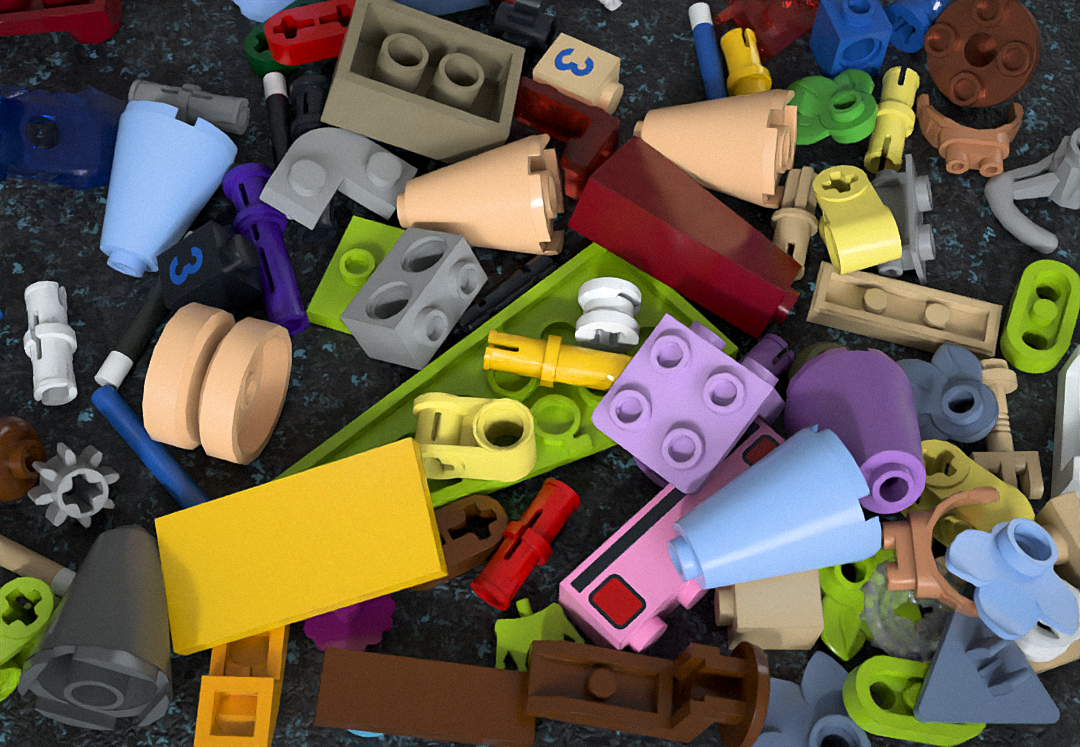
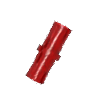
[470,478,581,611]

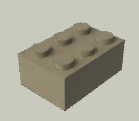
[320,0,525,165]

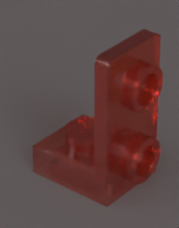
[515,76,621,201]

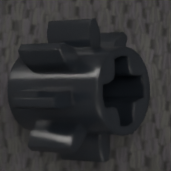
[492,0,557,65]

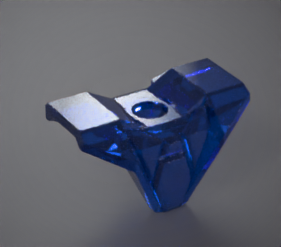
[0,83,128,190]

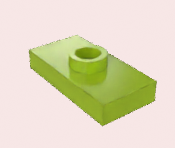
[306,215,405,335]

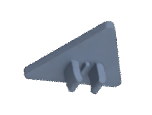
[913,582,1060,724]

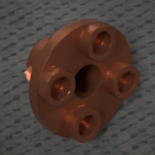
[924,0,1041,107]

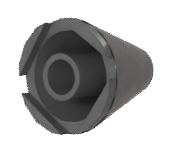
[18,525,172,730]

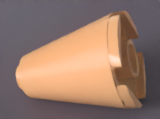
[633,89,797,209]
[397,134,564,255]

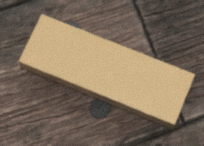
[806,261,1002,361]

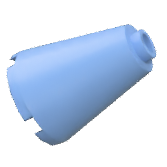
[100,100,238,277]
[667,424,881,590]

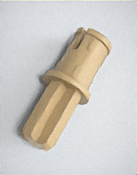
[771,166,819,281]

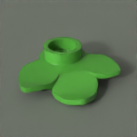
[786,68,879,145]

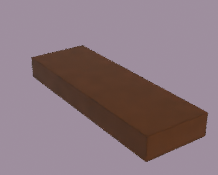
[313,647,536,747]

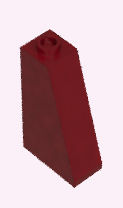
[567,135,803,339]

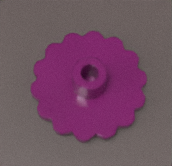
[303,593,396,652]

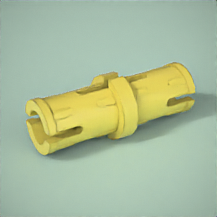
[864,67,920,174]

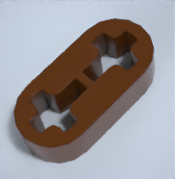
[405,494,508,592]

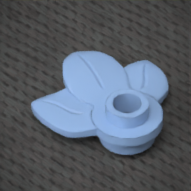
[945,518,1079,640]

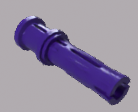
[222,163,309,336]

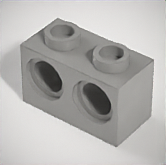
[340,227,488,370]

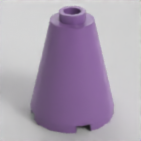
[783,347,926,514]

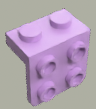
[592,313,786,495]

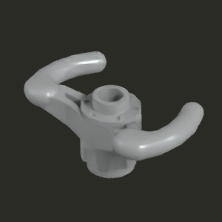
[984,128,1080,254]

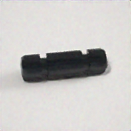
[456,253,559,338]

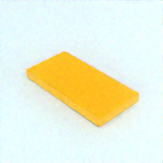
[154,437,448,656]

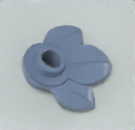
[896,343,999,443]
[752,651,871,747]

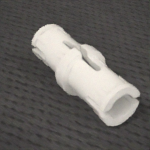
[23,281,77,406]

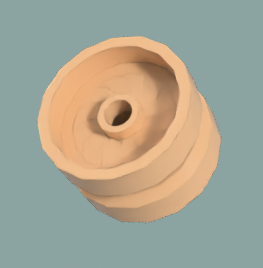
[142,302,292,465]

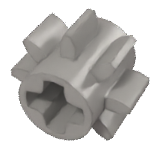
[28,442,120,528]

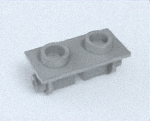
[871,154,936,285]

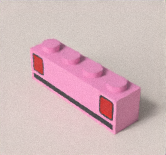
[559,416,785,655]

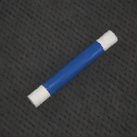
[688,3,729,100]

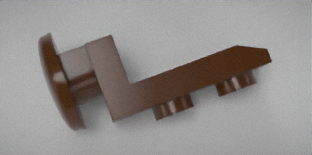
[523,640,770,747]

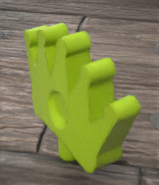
[494,598,585,672]

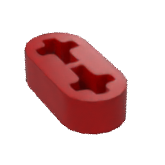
[264,0,356,66]

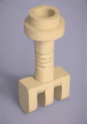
[969,359,1044,499]

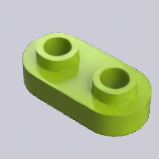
[999,260,1080,374]
[842,656,986,747]

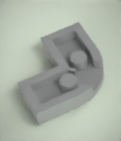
[259,127,418,230]

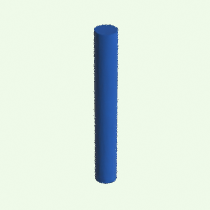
[91,385,211,510]

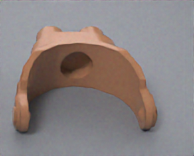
[915,93,1024,177]
[880,487,1000,617]

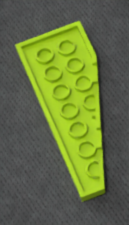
[272,242,738,511]

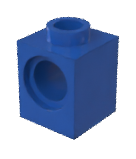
[808,0,893,80]

